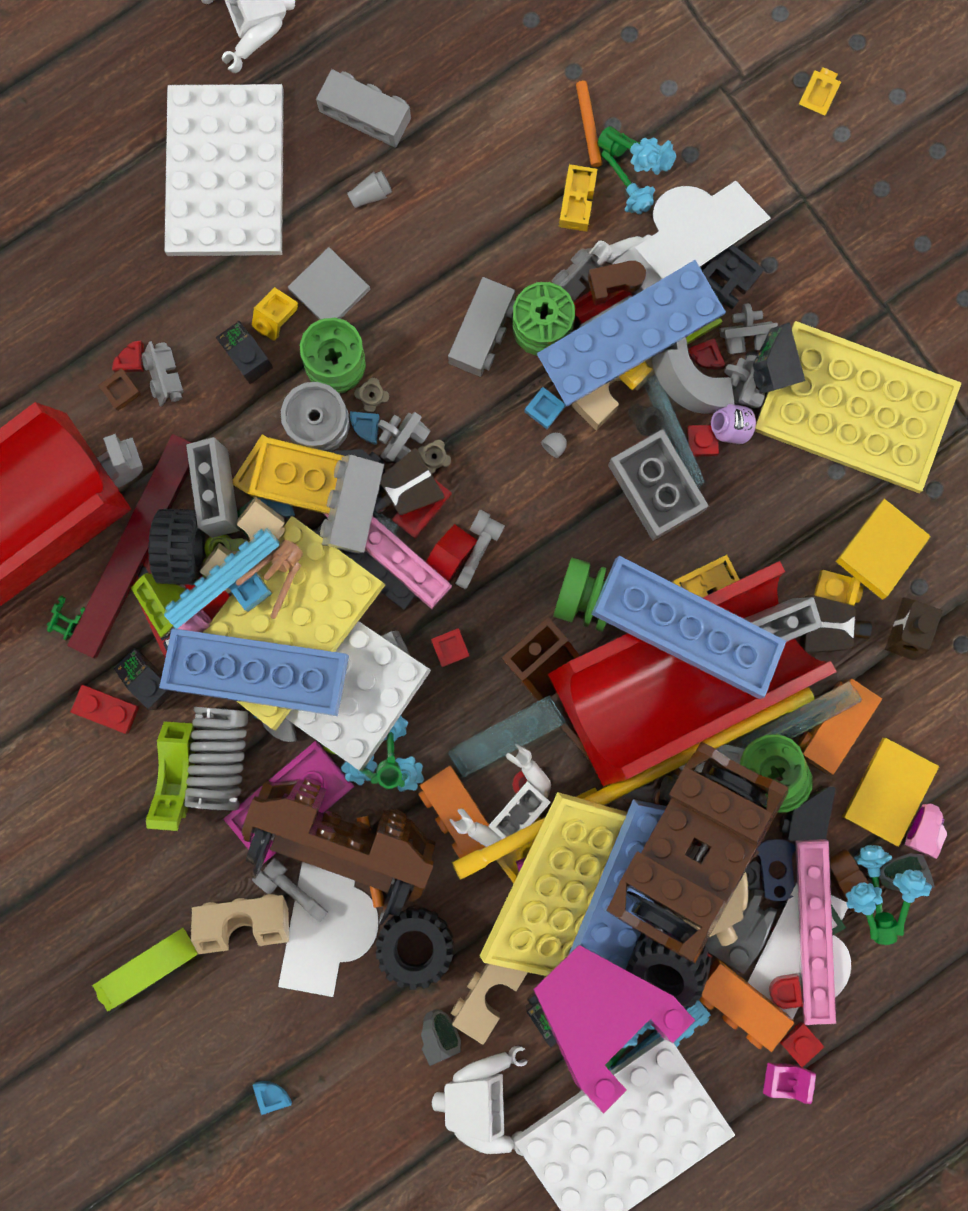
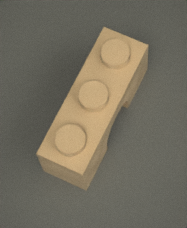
[572,358,655,431]
[200,496,285,593]
[191,894,289,954]
[451,963,528,1045]

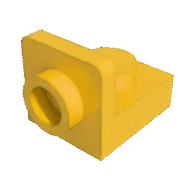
[799,67,841,116]
[252,287,298,341]
[814,570,864,606]

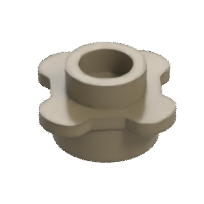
[354,378,389,413]
[418,440,451,473]

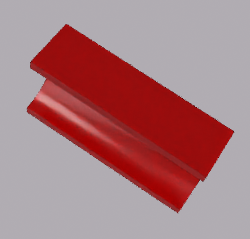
[0,402,132,606]
[548,561,836,786]

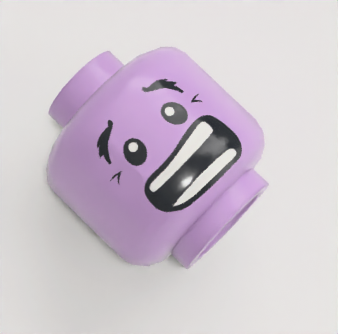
[711,404,756,444]

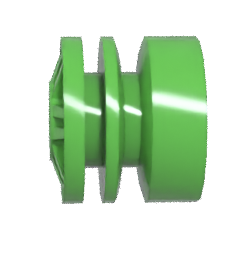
[512,282,575,356]
[300,317,366,393]
[553,557,607,632]
[740,734,813,812]

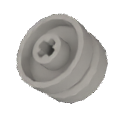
[281,382,350,451]

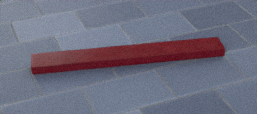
[67,434,192,659]

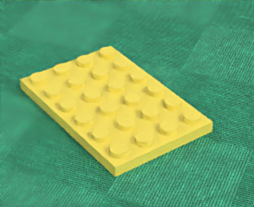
[755,321,961,493]
[203,516,385,731]
[480,792,628,976]

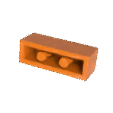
[797,678,882,775]
[418,765,489,858]
[699,958,794,1052]

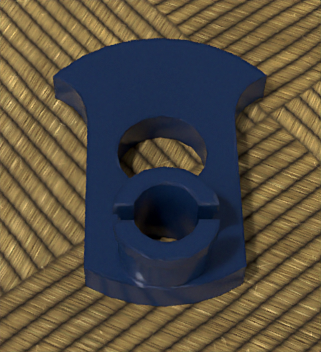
[757,839,796,901]

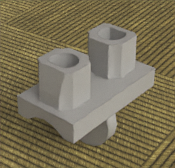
[719,303,778,354]
[725,355,765,408]
[378,412,430,463]

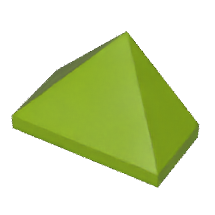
[131,573,186,638]

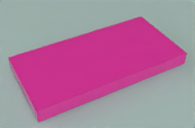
[224,741,355,864]

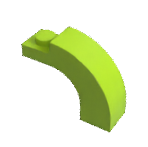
[146,721,195,831]
[92,928,198,1011]

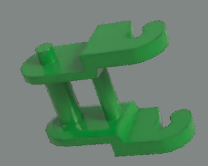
[47,596,86,641]

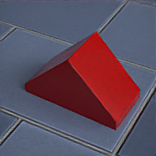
[426,524,477,582]

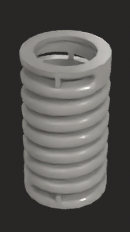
[184,707,249,810]

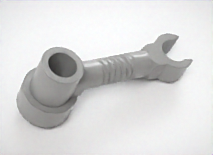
[455,510,505,589]
[252,858,328,922]

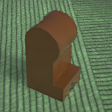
[587,261,646,305]
[829,849,869,912]

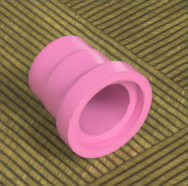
[178,609,212,633]

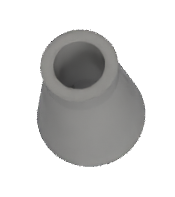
[347,170,392,208]

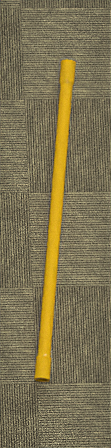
[452,687,814,880]

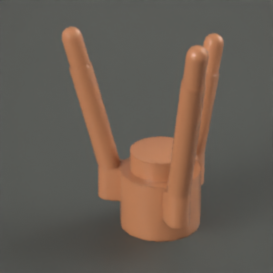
[236,540,303,619]

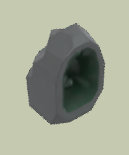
[879,853,935,891]
[421,1009,461,1066]

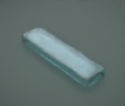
[644,376,705,489]
[741,681,862,748]
[448,695,565,778]

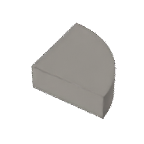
[262,718,297,742]

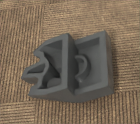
[705,889,777,974]

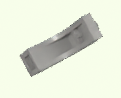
[651,337,735,414]
[97,434,143,488]

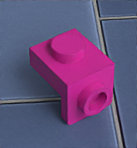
[763,1063,816,1104]

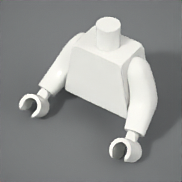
[201,0,295,73]
[589,234,662,294]
[450,744,551,847]
[432,1046,528,1156]

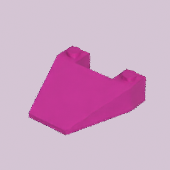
[533,945,695,1114]

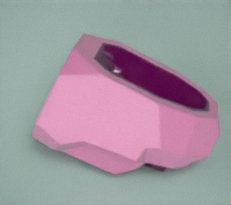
[905,804,947,859]

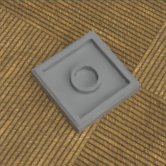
[288,247,370,320]

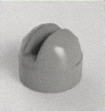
[541,433,567,458]

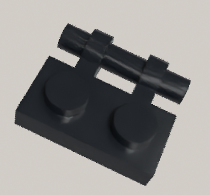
[702,244,764,310]

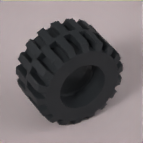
[149,509,205,585]
[376,907,454,990]
[627,927,711,1008]

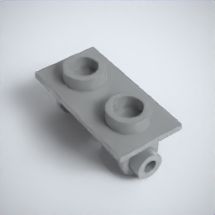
[552,248,605,302]
[142,341,184,407]

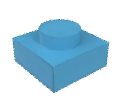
[524,387,566,430]
[228,573,272,612]

